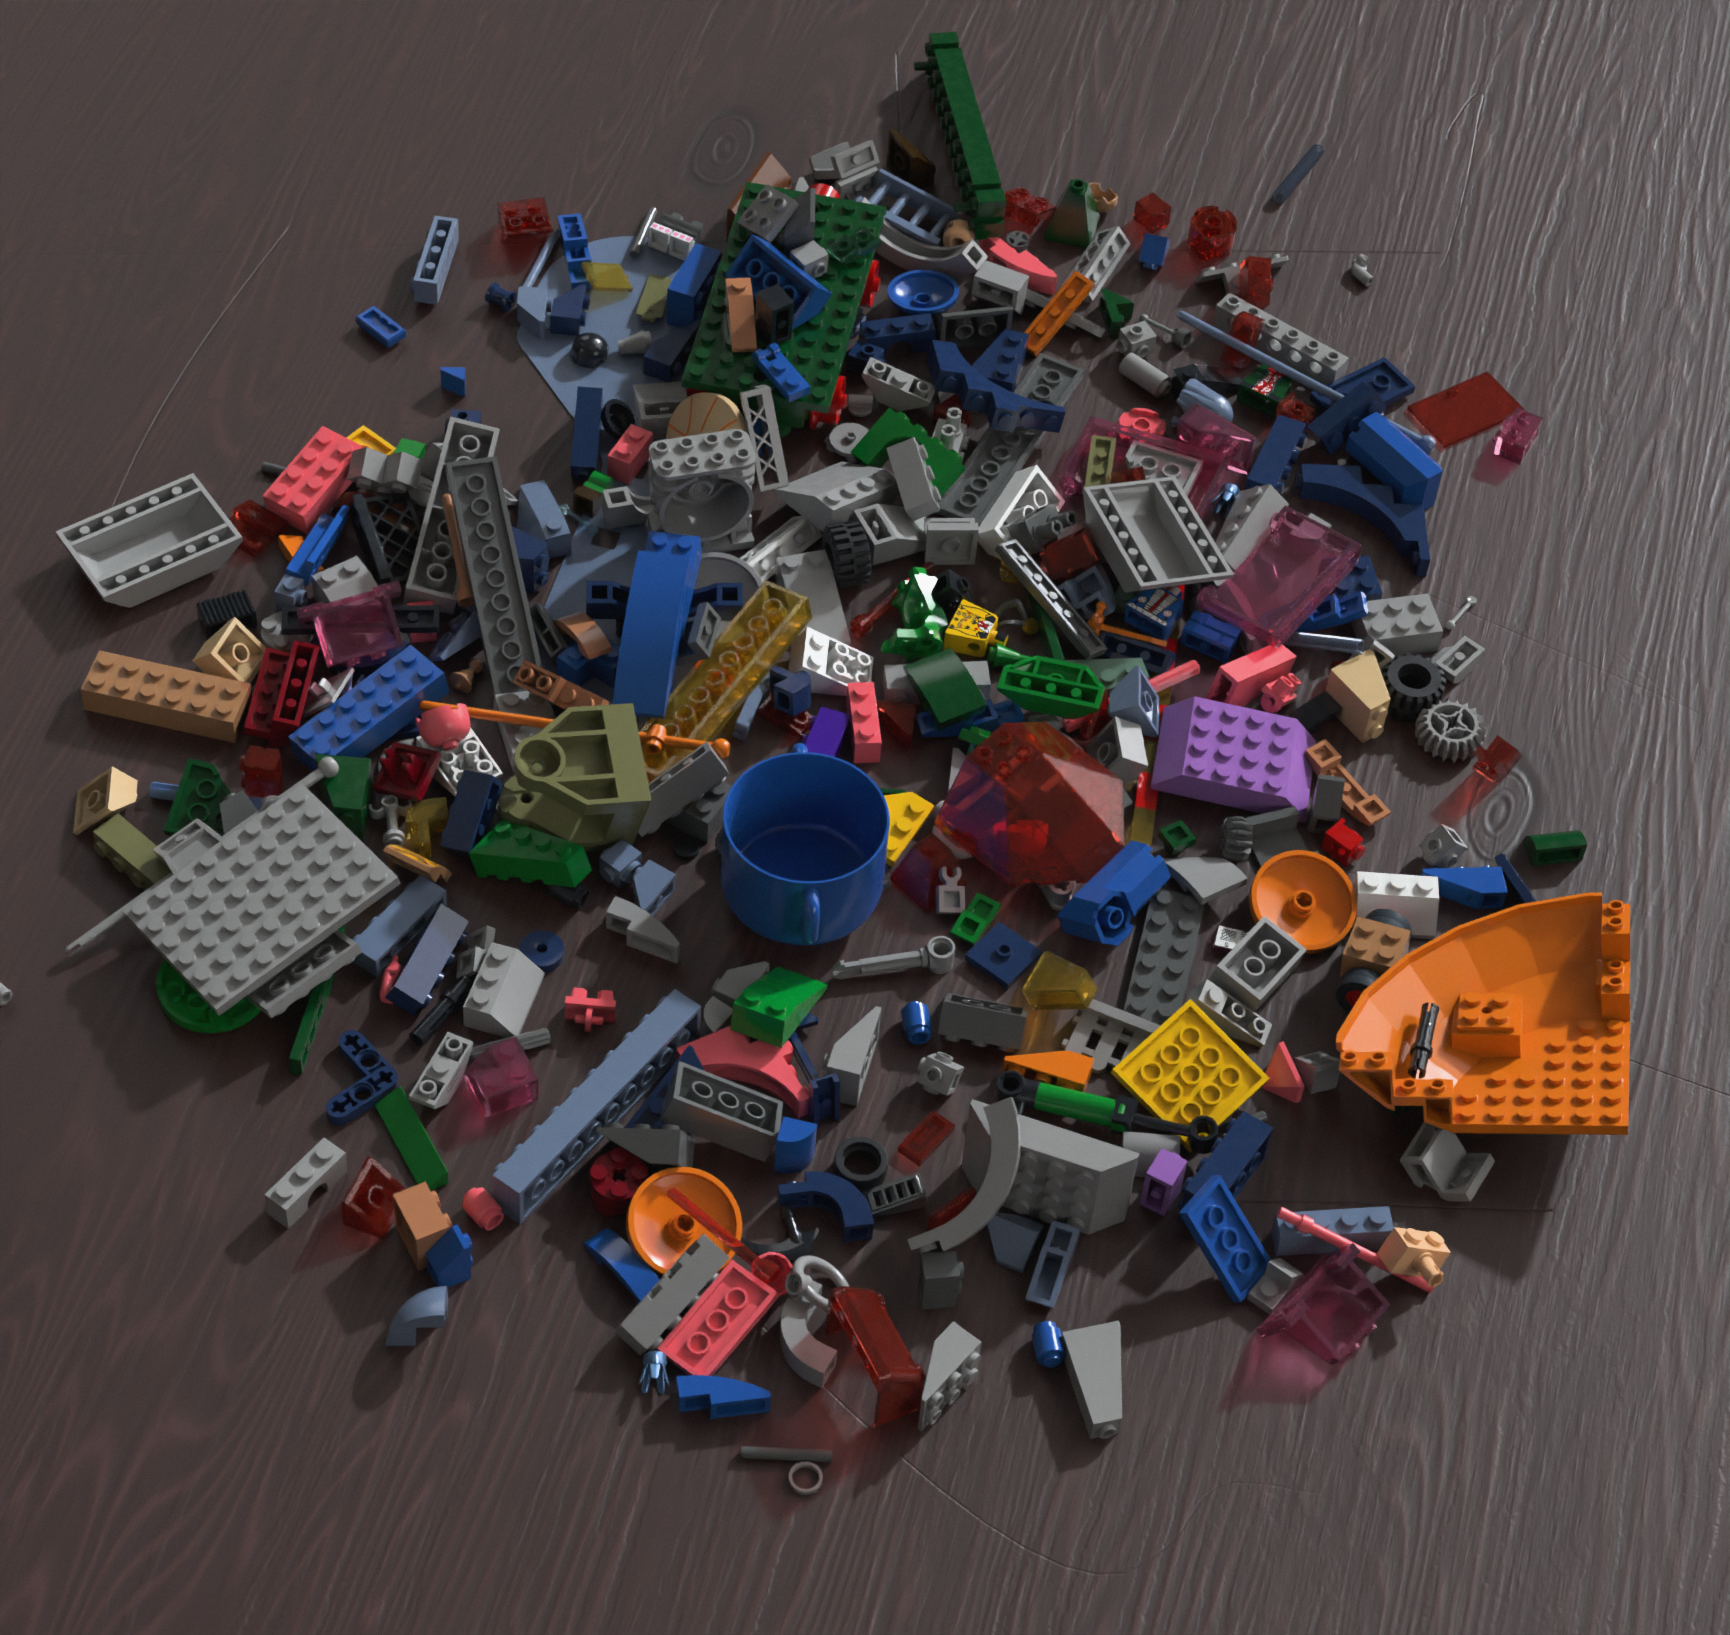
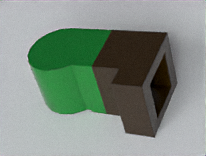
[573,470,615,518]

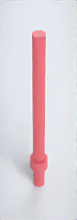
[1276,1206,1434,1293]

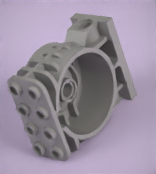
[645,429,756,553]

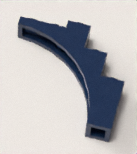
[926,340,1066,433]

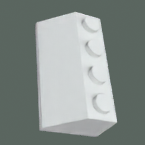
[978,465,1065,560]

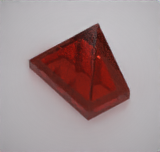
[1077,690,1111,742]

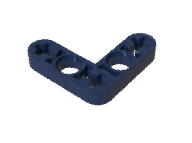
[326,1030,399,1126]

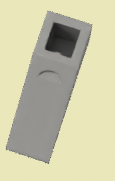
[1184,979,1272,1047]

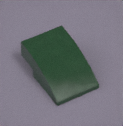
[903,648,987,731]

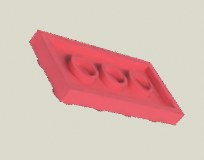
[657,1260,779,1376]

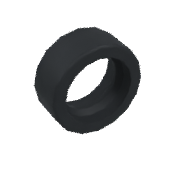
[833,1137,888,1193]

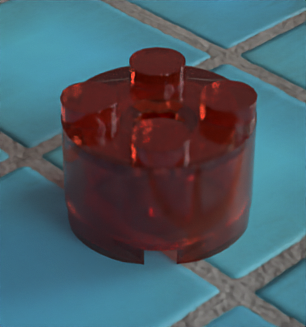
[1187,206,1237,261]

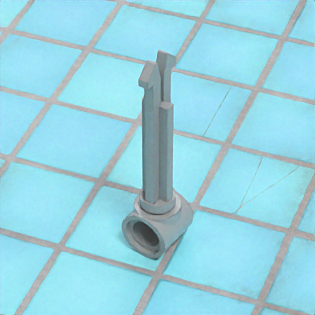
[832,936,955,980]

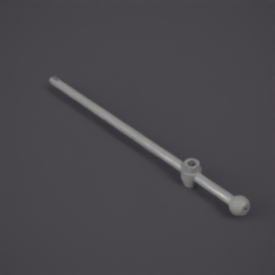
[65,757,339,956]

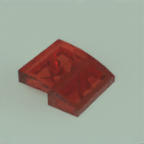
[229,499,289,557]

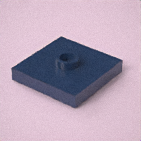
[965,922,1042,990]

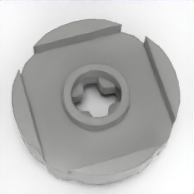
[261,611,314,653]

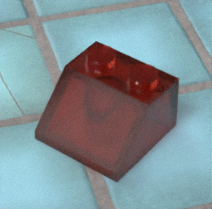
[1040,527,1100,582]

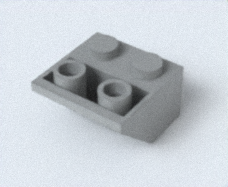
[972,260,1029,316]

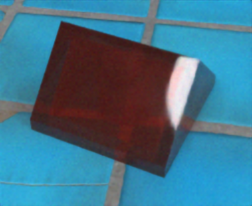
[341,1156,406,1238]

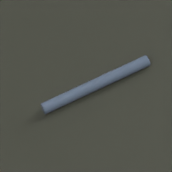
[522,229,560,287]

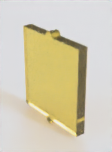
[581,262,633,292]

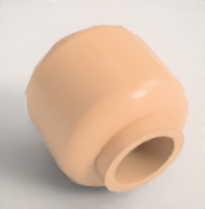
[943,219,974,247]

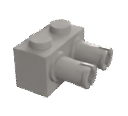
[932,407,970,463]

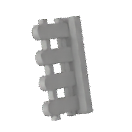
[1061,995,1161,1083]

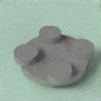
[826,423,869,463]

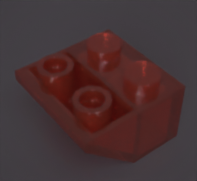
[497,197,553,240]

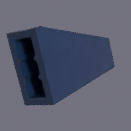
[570,386,603,480]

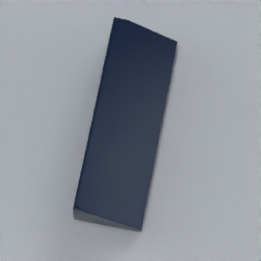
[1100,630,1177,675]

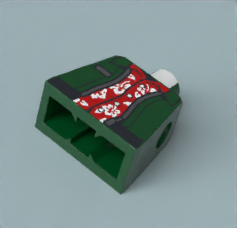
[1236,365,1292,419]

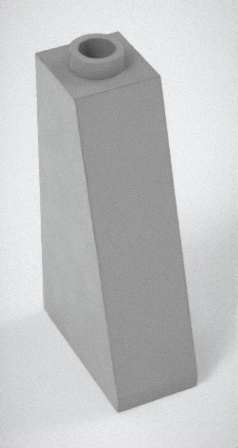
[1061,1321,1122,1439]

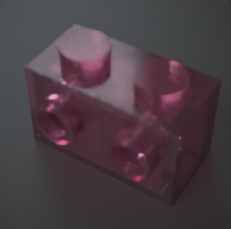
[1493,407,1543,465]

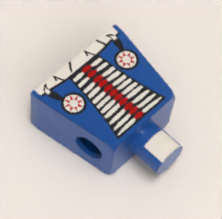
[1124,586,1184,641]

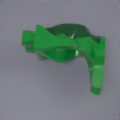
[880,567,948,662]

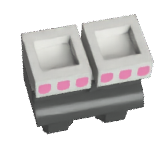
[648,212,703,261]

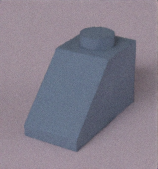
[632,860,676,916]

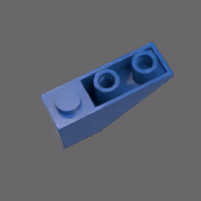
[1421,866,1507,909]

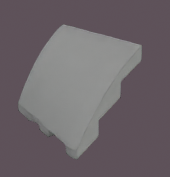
[1163,857,1248,905]

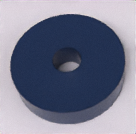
[520,930,564,973]

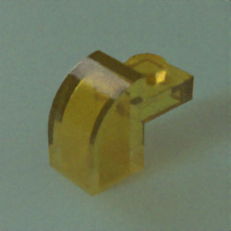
[406,797,449,859]

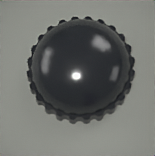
[601,398,636,439]

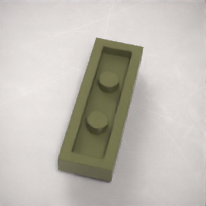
[1085,435,1116,487]

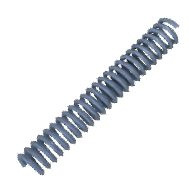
[1273,144,1324,203]
[1283,631,1365,655]

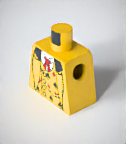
[943,599,1008,657]

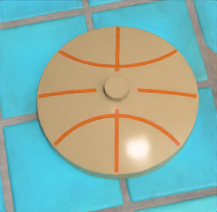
[666,392,748,439]

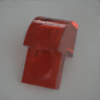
[1472,735,1522,784]

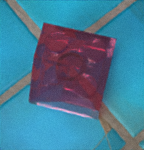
[464,1036,539,1117]

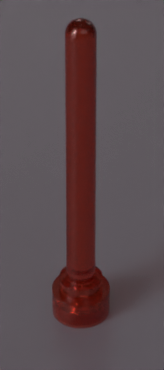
[849,561,935,637]
[667,1188,782,1286]

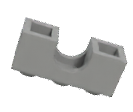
[264,1138,348,1229]

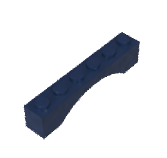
[586,581,743,621]

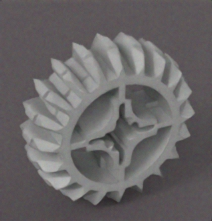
[1415,698,1486,763]

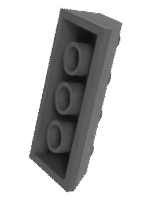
[660,1061,783,1162]

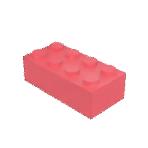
[263,426,363,534]

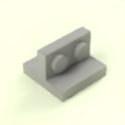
[829,165,888,206]
[924,518,979,565]

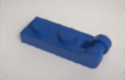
[752,343,811,402]

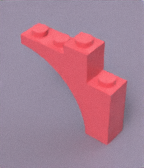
[676,1026,810,1118]

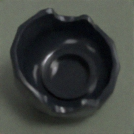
[570,332,609,368]

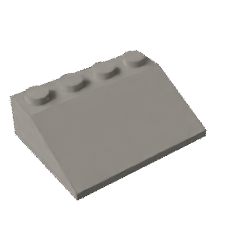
[773,461,898,532]

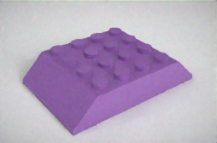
[1150,696,1316,823]

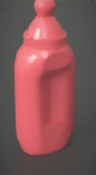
[379,955,401,1004]

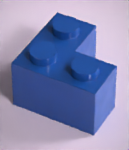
[557,637,620,689]

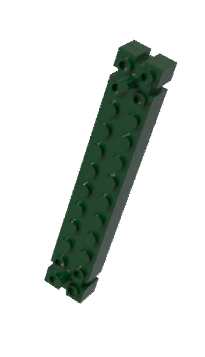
[914,32,1006,240]

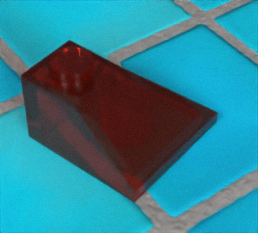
[890,833,967,913]

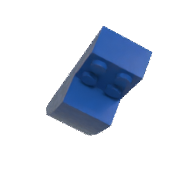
[612,531,702,719]

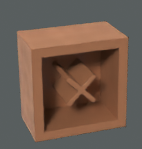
[393,1182,452,1271]

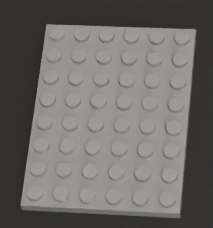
[123,784,400,1016]

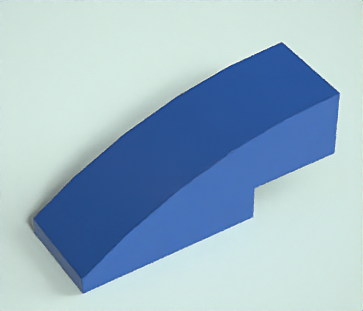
[676,1375,771,1419]

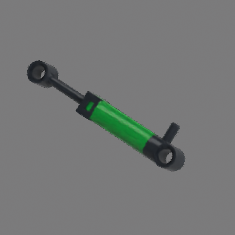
[997,1070,1218,1154]

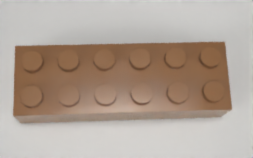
[81,650,252,743]

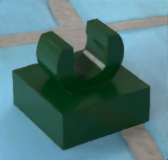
[1158,820,1196,855]

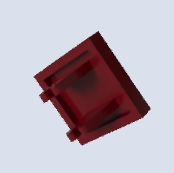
[372,742,443,802]

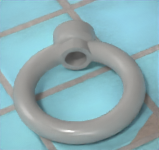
[785,1255,852,1313]

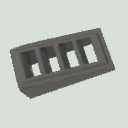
[862,1173,926,1218]

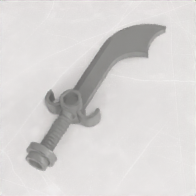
[369,737,414,846]

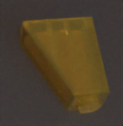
[1021,951,1098,1010]

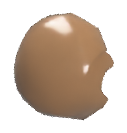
[1089,183,1118,213]

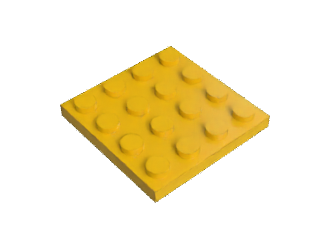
[1111,999,1270,1153]

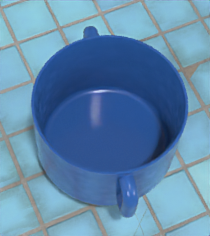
[720,743,890,946]

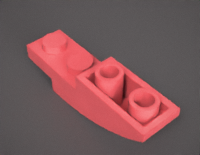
[979,237,1058,295]

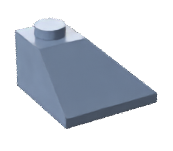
[1107,665,1159,738]

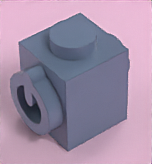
[599,839,643,888]

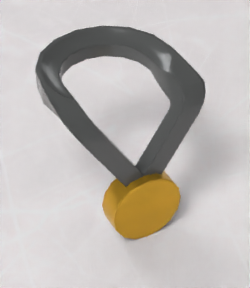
[994,599,1038,635]

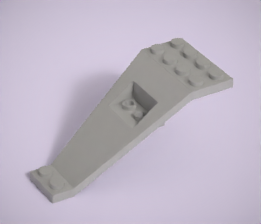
[152,818,362,1018]

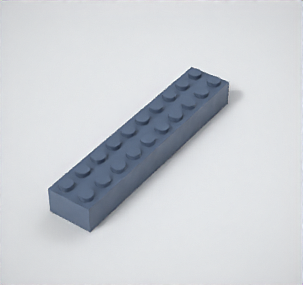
[492,989,701,1225]

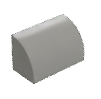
[1120,1131,1180,1178]

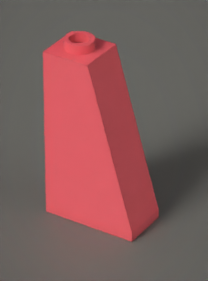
[1206,641,1297,707]

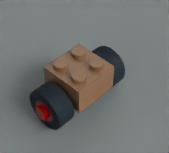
[1336,909,1412,1013]

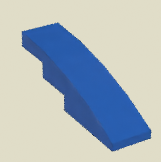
[557,213,595,290]
[1261,590,1368,638]
[915,699,1025,737]

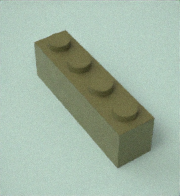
[93,813,172,890]

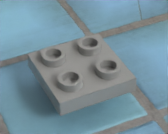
[737,184,800,243]

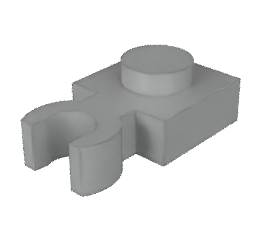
[936,867,965,915]

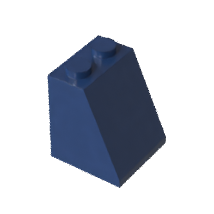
[469,526,550,594]

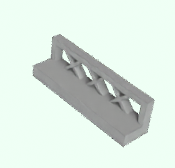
[1059,226,1130,303]
[740,385,789,492]

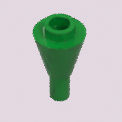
[987,642,1032,668]

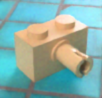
[1377,1227,1451,1287]

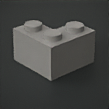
[347,447,422,496]

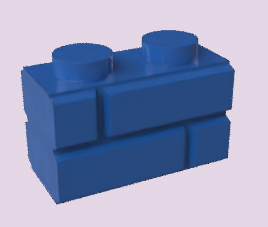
[1180,610,1242,664]

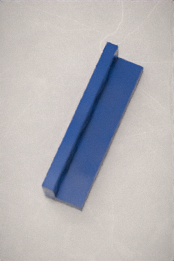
[285,505,350,586]

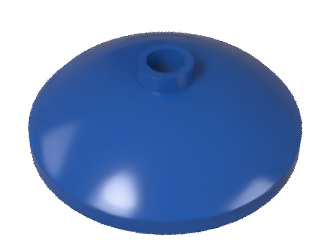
[887,270,959,316]

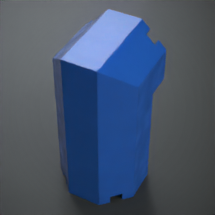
[1345,412,1443,510]
[1057,840,1171,946]

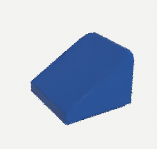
[440,367,466,396]

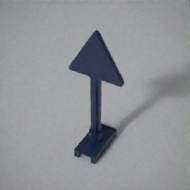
[755,1013,840,1126]

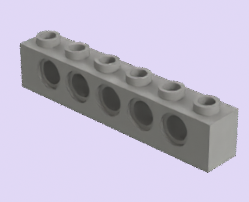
[1213,292,1349,385]

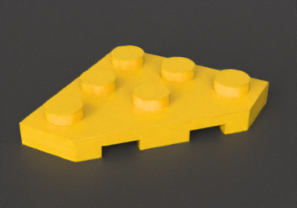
[884,792,935,867]

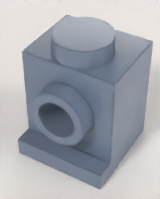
[274,574,310,612]

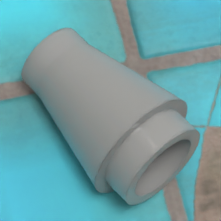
[617,330,653,355]

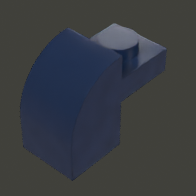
[769,666,811,716]

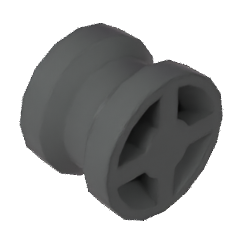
[1006,231,1030,253]

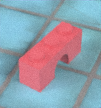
[846,682,882,764]

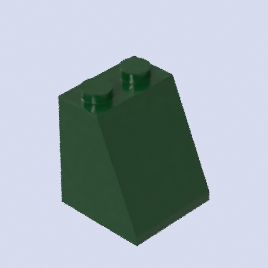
[316,754,373,842]

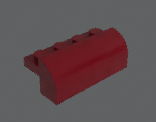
[243,640,320,747]

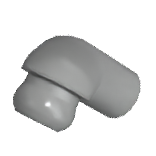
[1352,254,1374,287]

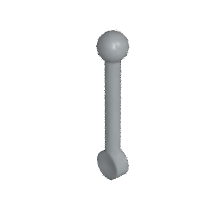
[1445,596,1477,630]

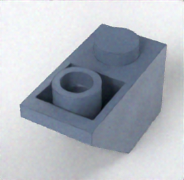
[517,286,552,339]

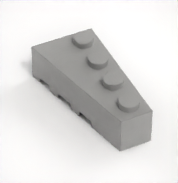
[1215,484,1289,580]
[614,1233,730,1355]

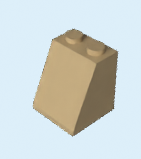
[1326,648,1391,743]

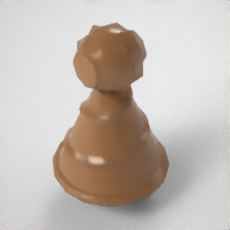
[449,659,483,693]

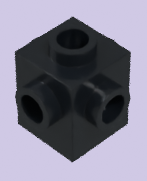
[931,568,971,613]

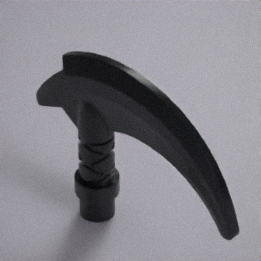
[740,1204,819,1262]

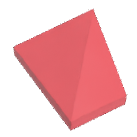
[1261,1041,1304,1103]

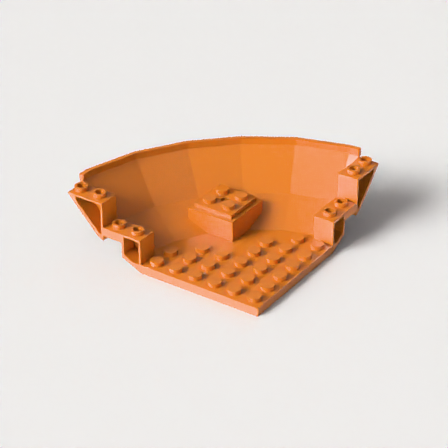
[1336,892,1630,1135]

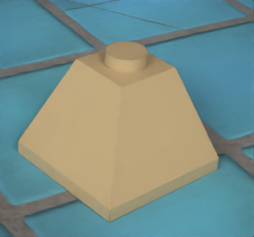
[193,617,266,684]
[73,766,137,835]

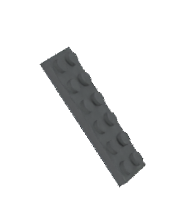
[1123,889,1205,1025]

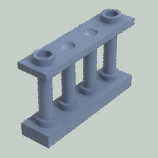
[856,169,962,246]

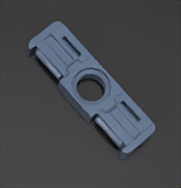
[732,667,770,741]

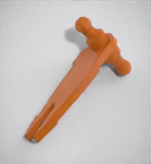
[1087,601,1167,646]

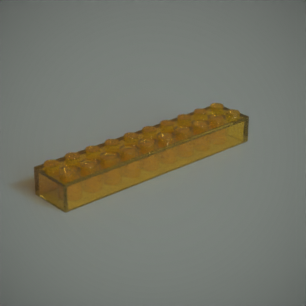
[640,580,812,783]

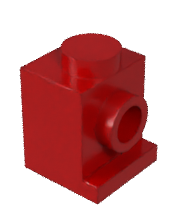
[1321,818,1366,867]

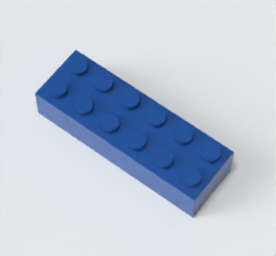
[288,645,449,772]

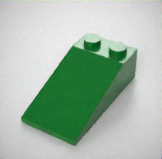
[730,966,828,1048]

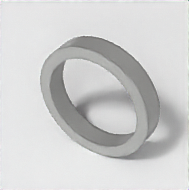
[788,1461,823,1495]

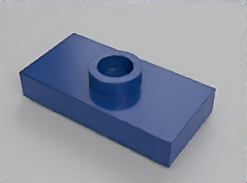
[355,306,406,348]

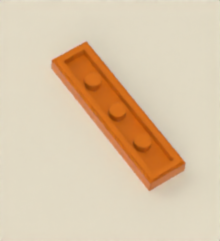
[1024,270,1095,357]

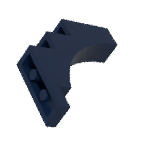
[1295,464,1430,577]

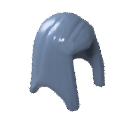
[1170,378,1233,435]

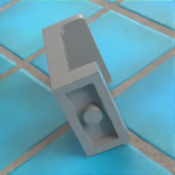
[809,140,880,180]

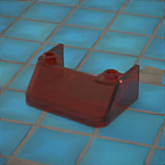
[825,1286,926,1426]

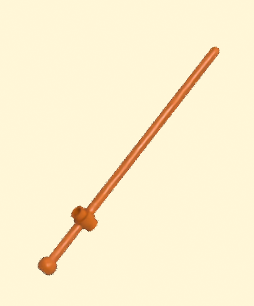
[419,701,730,759]

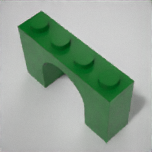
[851,408,966,497]

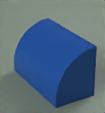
[774,1117,817,1174]

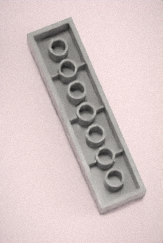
[403,416,500,615]

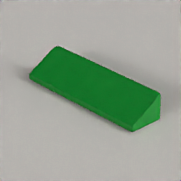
[375,1087,449,1191]

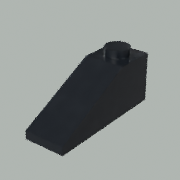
[1170,364,1242,401]

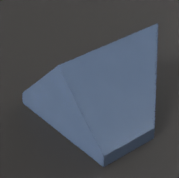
[987,1212,1045,1274]

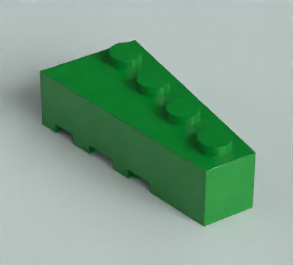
[469,819,592,887]

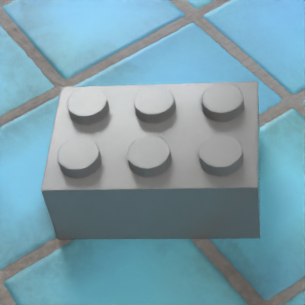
[1351,594,1443,657]
[1209,916,1307,1012]

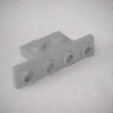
[1195,254,1289,296]

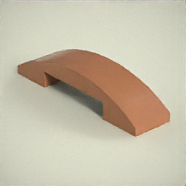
[553,612,613,660]
[1305,739,1391,826]

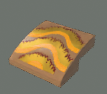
[383,844,452,883]

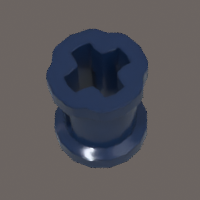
[485,282,517,312]

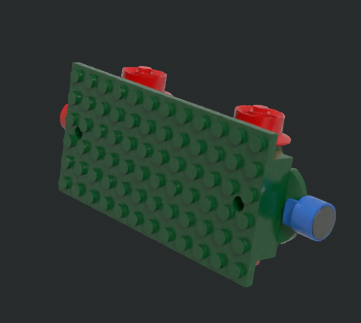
[682,182,887,459]

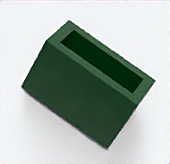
[1523,830,1588,866]

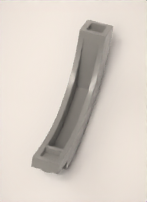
[859,198,988,278]
[907,1097,1021,1254]

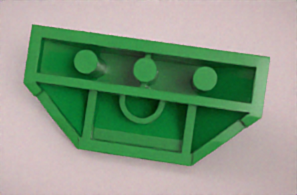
[997,655,1105,720]

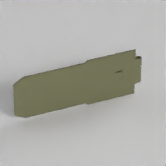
[636,274,671,322]

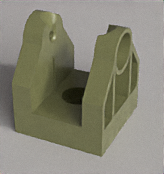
[497,703,651,852]

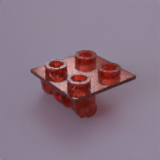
[1004,187,1055,228]

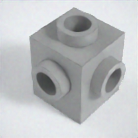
[1117,321,1157,358]
[1419,824,1468,868]
[916,1052,964,1096]

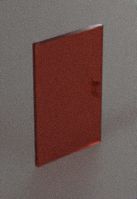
[1407,371,1525,448]

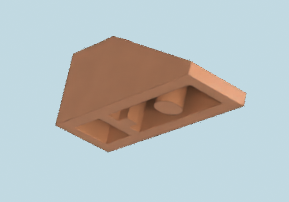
[725,278,757,352]

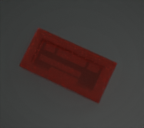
[898,1110,955,1167]

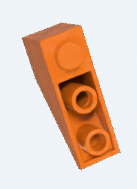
[1002,1050,1094,1092]

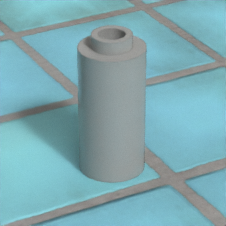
[1119,352,1172,398]

